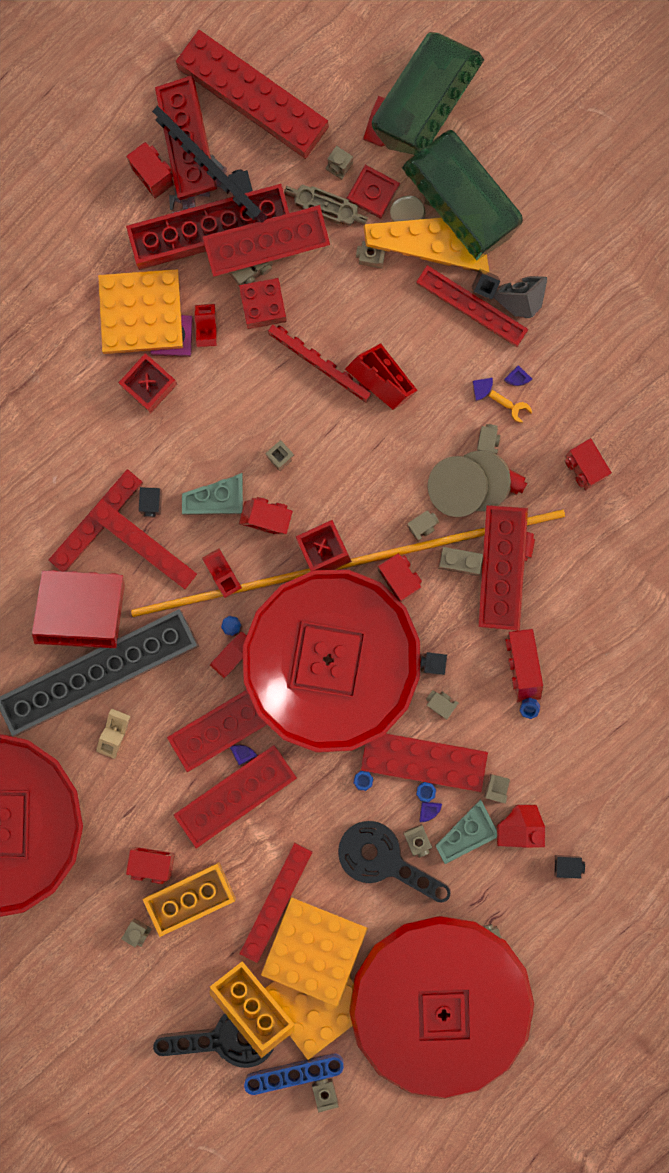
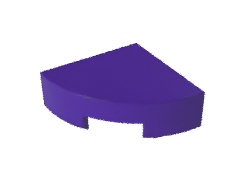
[504,365,532,386]
[472,378,493,401]
[230,745,257,765]
[420,801,442,822]

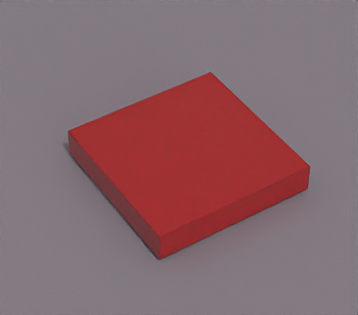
[346,164,400,219]

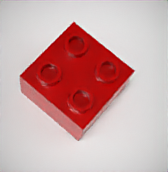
[126,142,174,199]
[239,278,287,329]
[118,353,177,414]
[565,438,612,491]
[239,497,293,535]
[296,520,352,571]
[378,553,422,602]
[126,847,175,884]

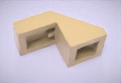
[96,709,130,759]

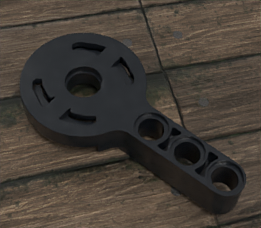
[338,821,451,903]
[153,1013,274,1068]

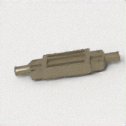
[284,184,368,226]

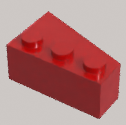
[345,343,418,410]
[505,629,543,702]

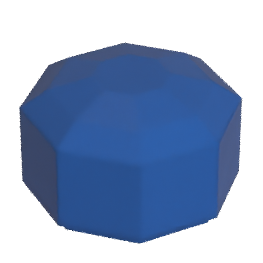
[221,616,241,636]
[519,698,540,719]
[354,771,373,791]
[416,782,436,802]

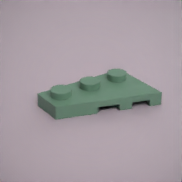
[182,473,243,515]
[435,799,497,864]

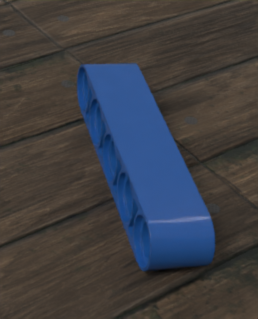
[244,1053,344,1095]

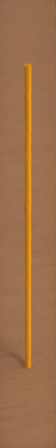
[131,509,565,617]

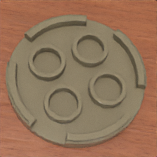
[464,450,511,511]
[428,456,488,517]

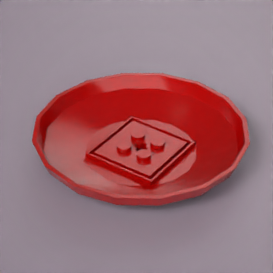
[243,570,421,752]
[0,734,83,917]
[349,916,534,1099]

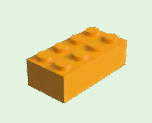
[142,862,236,937]
[209,962,295,1058]

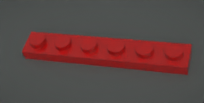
[416,265,529,347]
[268,324,371,403]
[48,469,143,572]
[89,499,197,589]
[239,843,313,963]

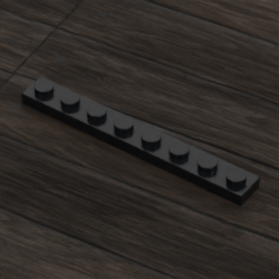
[152,105,267,223]

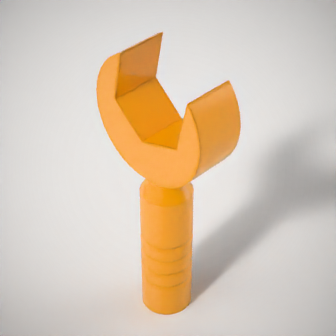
[488,390,532,423]

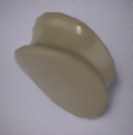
[390,195,426,222]

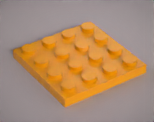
[98,269,183,354]
[261,897,368,1007]
[265,977,354,1060]

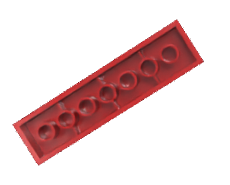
[176,30,329,159]
[126,184,289,270]

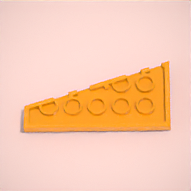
[363,214,489,272]

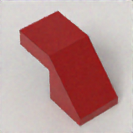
[195,304,217,347]
[202,548,242,598]
[210,632,247,679]

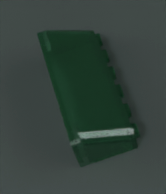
[372,32,484,157]
[402,130,523,260]

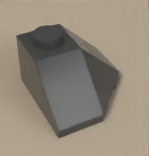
[494,276,547,318]

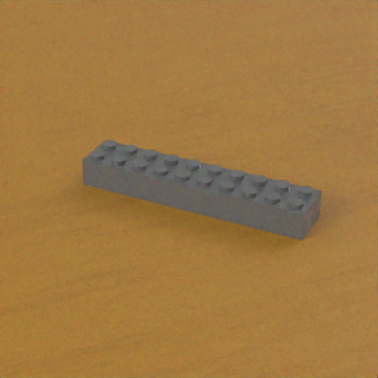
[0,609,199,736]

